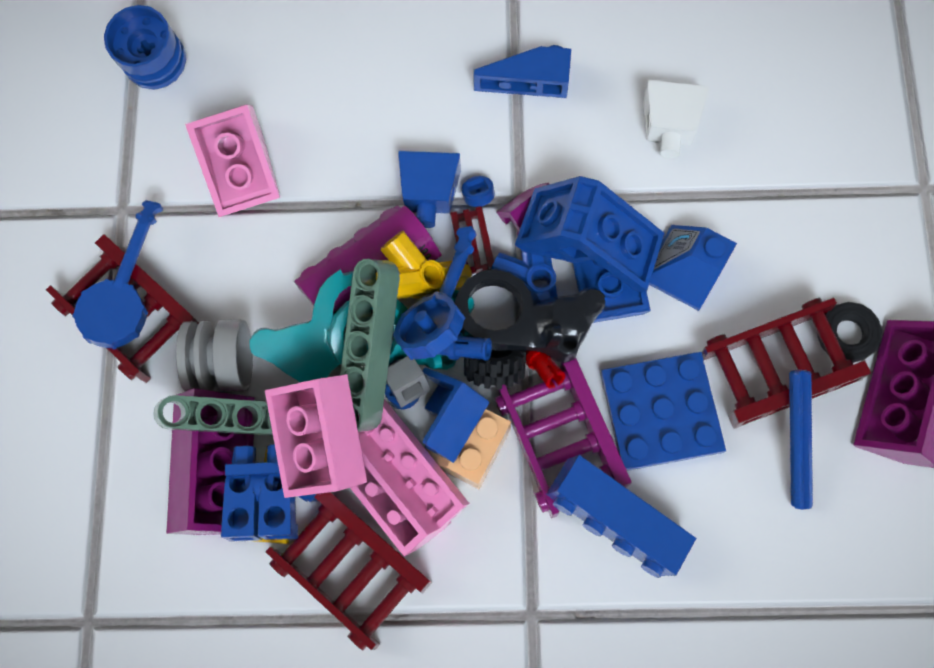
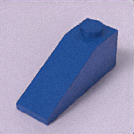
[474,45,572,98]

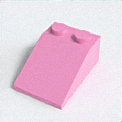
[185,105,280,217]

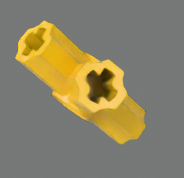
[376,231,472,299]

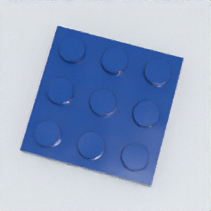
[600,352,726,471]

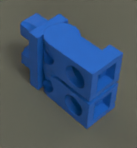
[221,444,298,542]

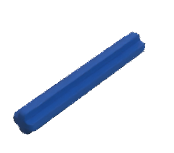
[789,369,813,510]

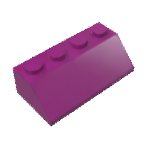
[853,320,934,468]
[166,388,255,535]

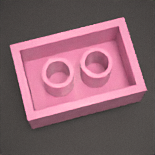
[265,374,367,498]

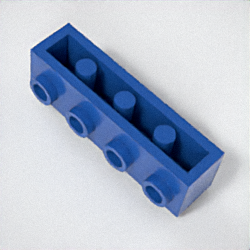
[546,455,697,578]

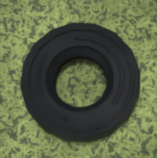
[817,302,882,363]

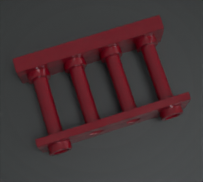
[46,234,199,383]
[702,298,871,429]
[265,492,432,651]

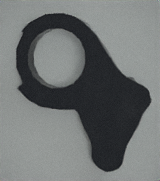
[454,268,605,363]

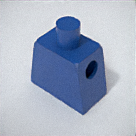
[398,151,461,228]

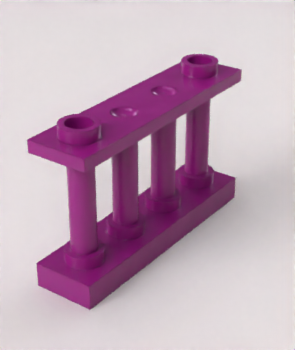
[494,358,632,519]

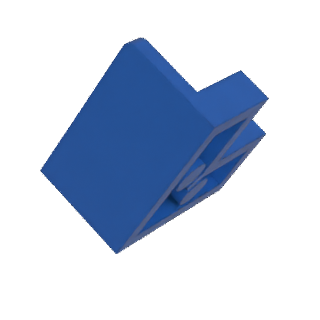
[422,367,490,463]

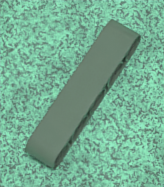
[340,259,400,433]
[153,395,273,436]

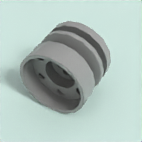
[176,319,253,391]

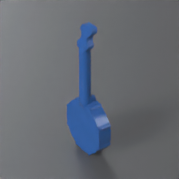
[72,200,163,350]
[393,226,477,360]

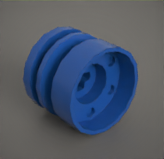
[104,5,187,90]

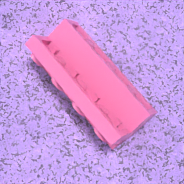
[350,399,470,557]

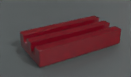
[450,206,494,274]

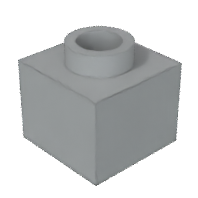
[386,356,431,408]

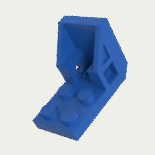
[515,176,664,292]

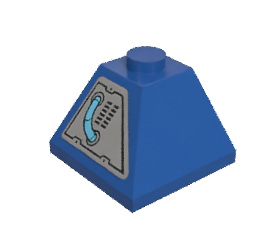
[649,225,737,311]

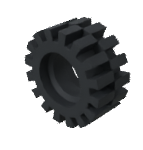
[464,350,526,389]

